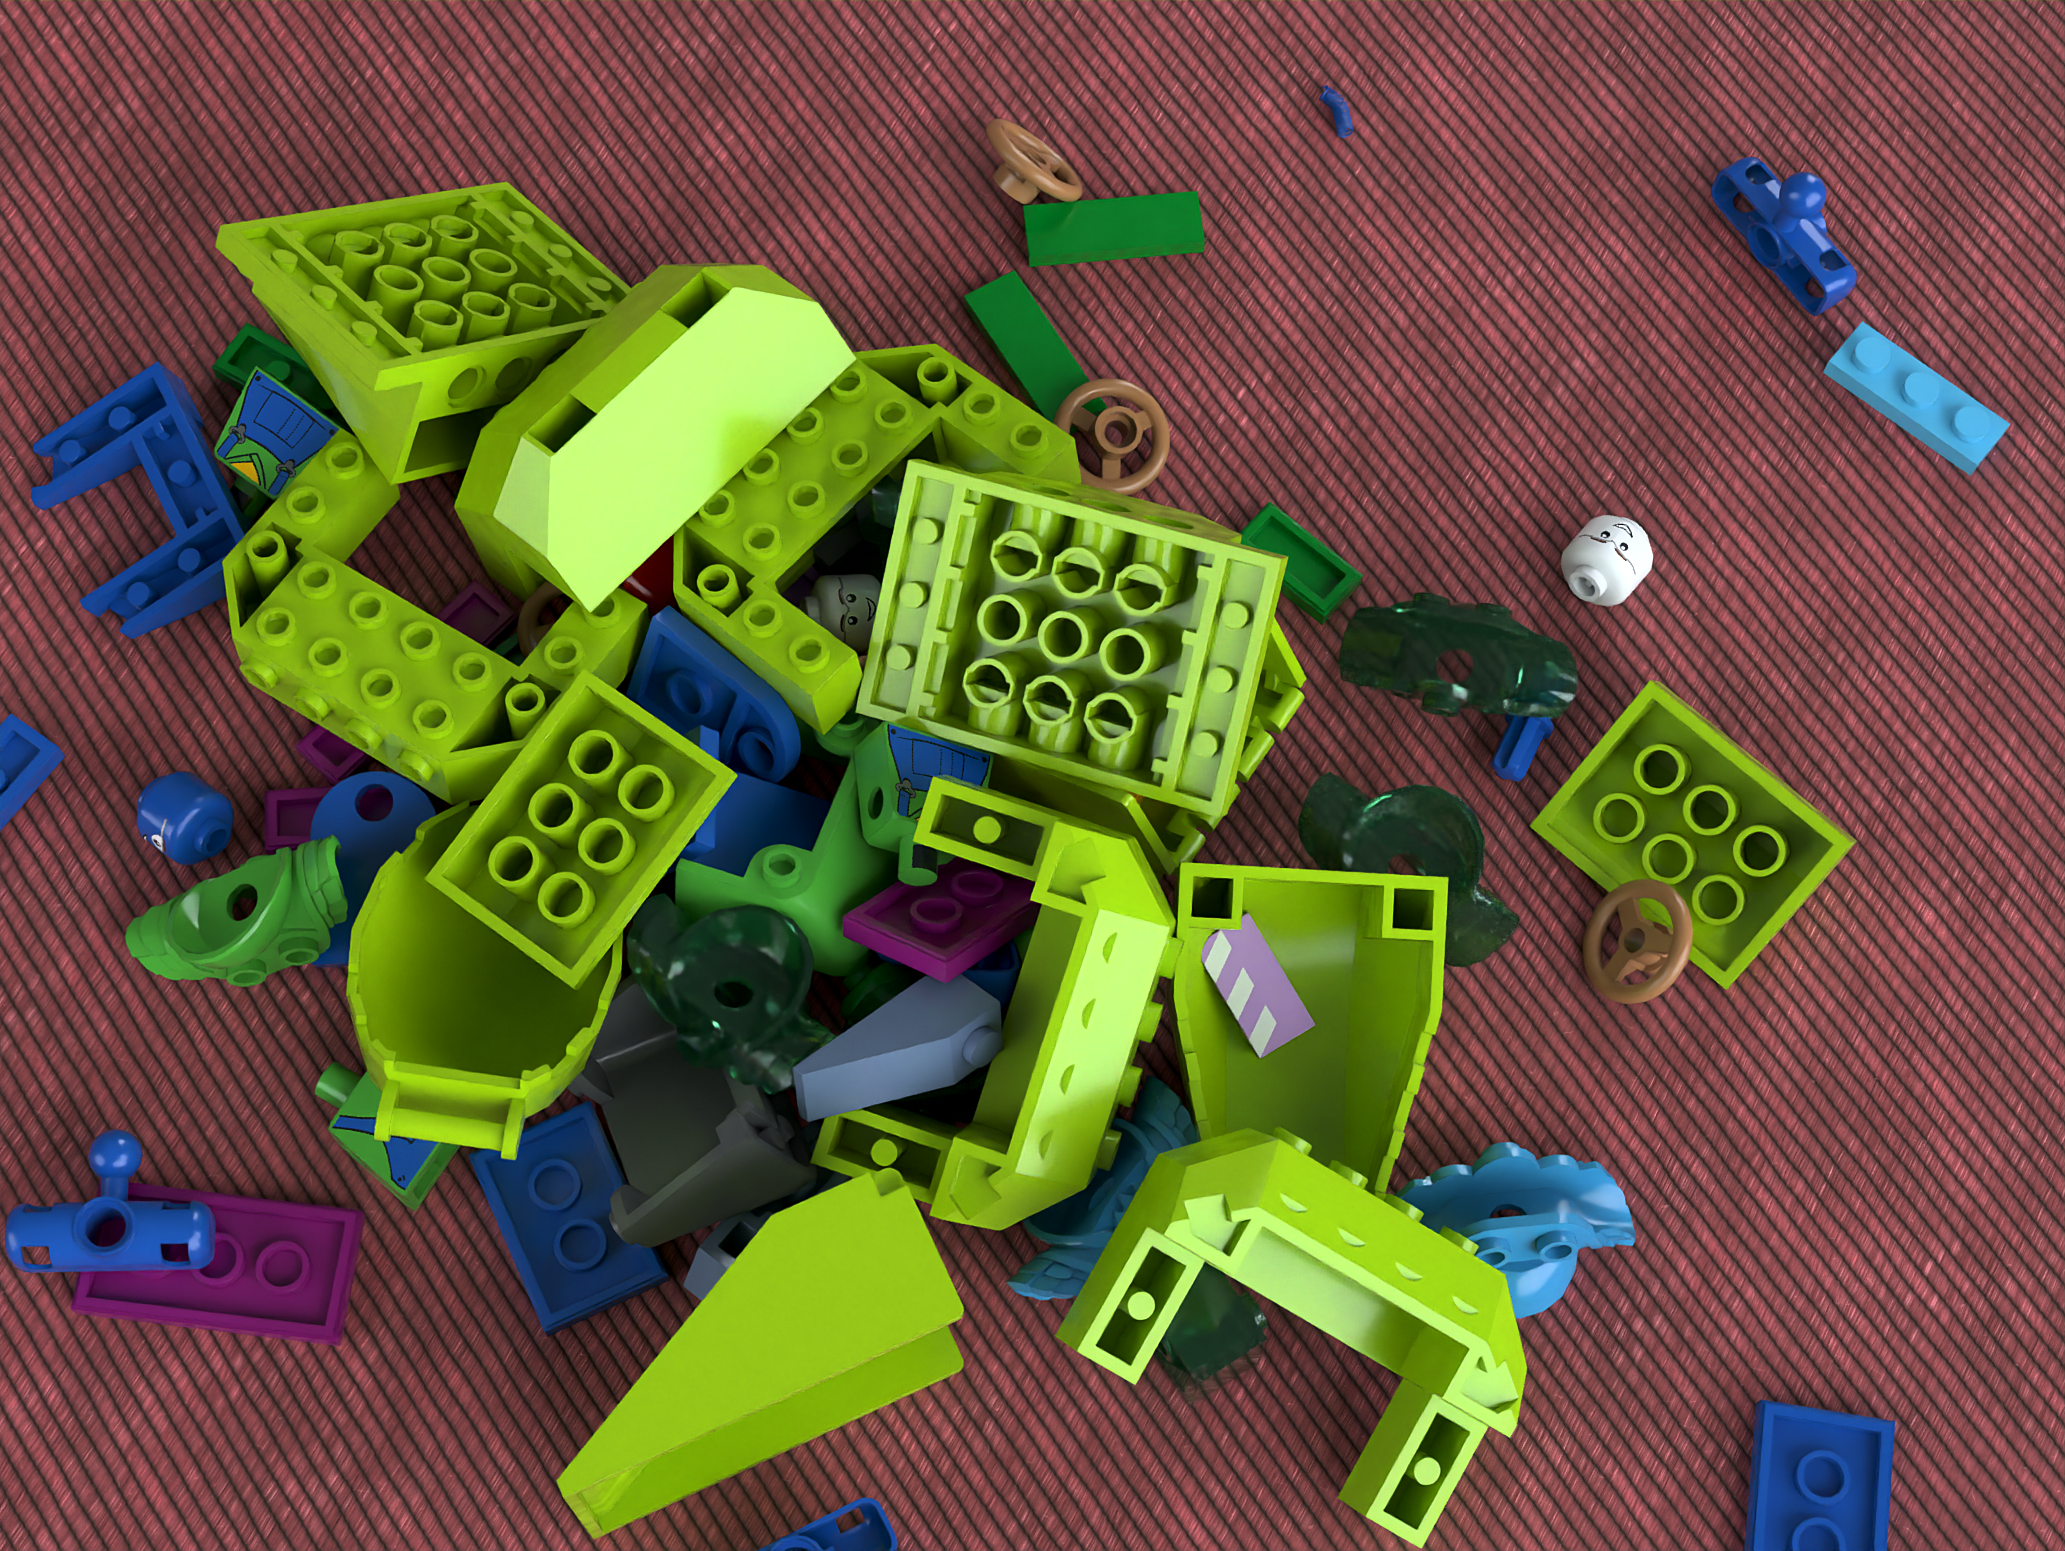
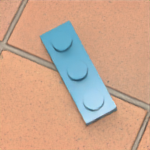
[1823,321,2010,476]

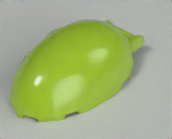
[346,798,623,1160]

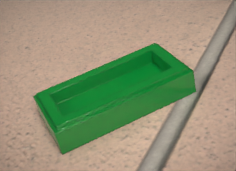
[1239,501,1363,625]

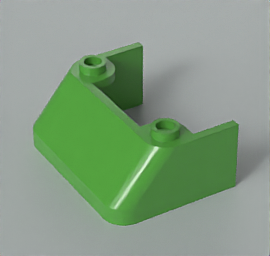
[674,704,900,976]

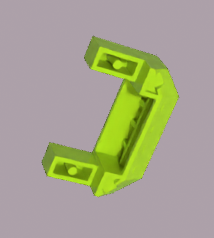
[673,344,1082,736]
[222,428,650,805]
[810,774,1184,1231]
[1055,1126,1527,1549]

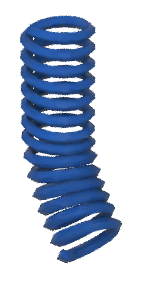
[1319,85,1354,137]

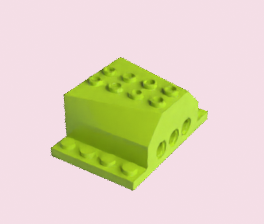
[215,182,631,486]
[855,459,1288,818]

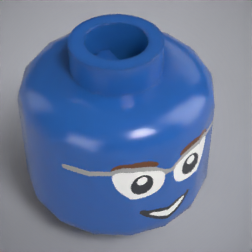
[136,771,234,865]

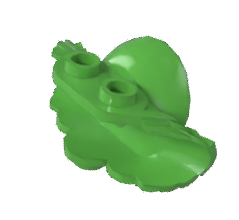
[125,834,348,987]

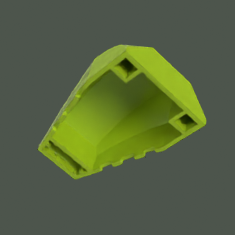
[1165,862,1448,1201]

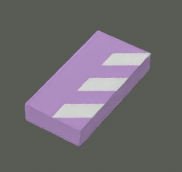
[1201,913,1315,1059]

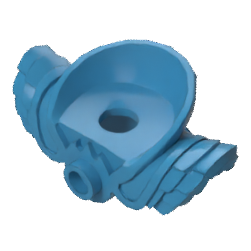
[1006,1075,1198,1300]
[1395,1142,1636,1319]

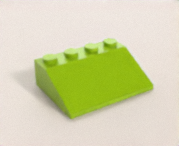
[424,668,738,991]
[1530,680,1857,990]

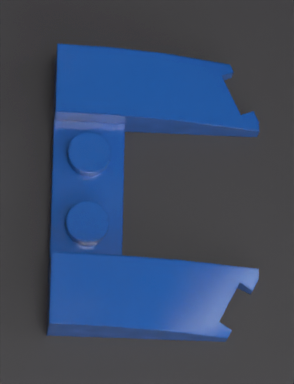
[31,361,254,639]

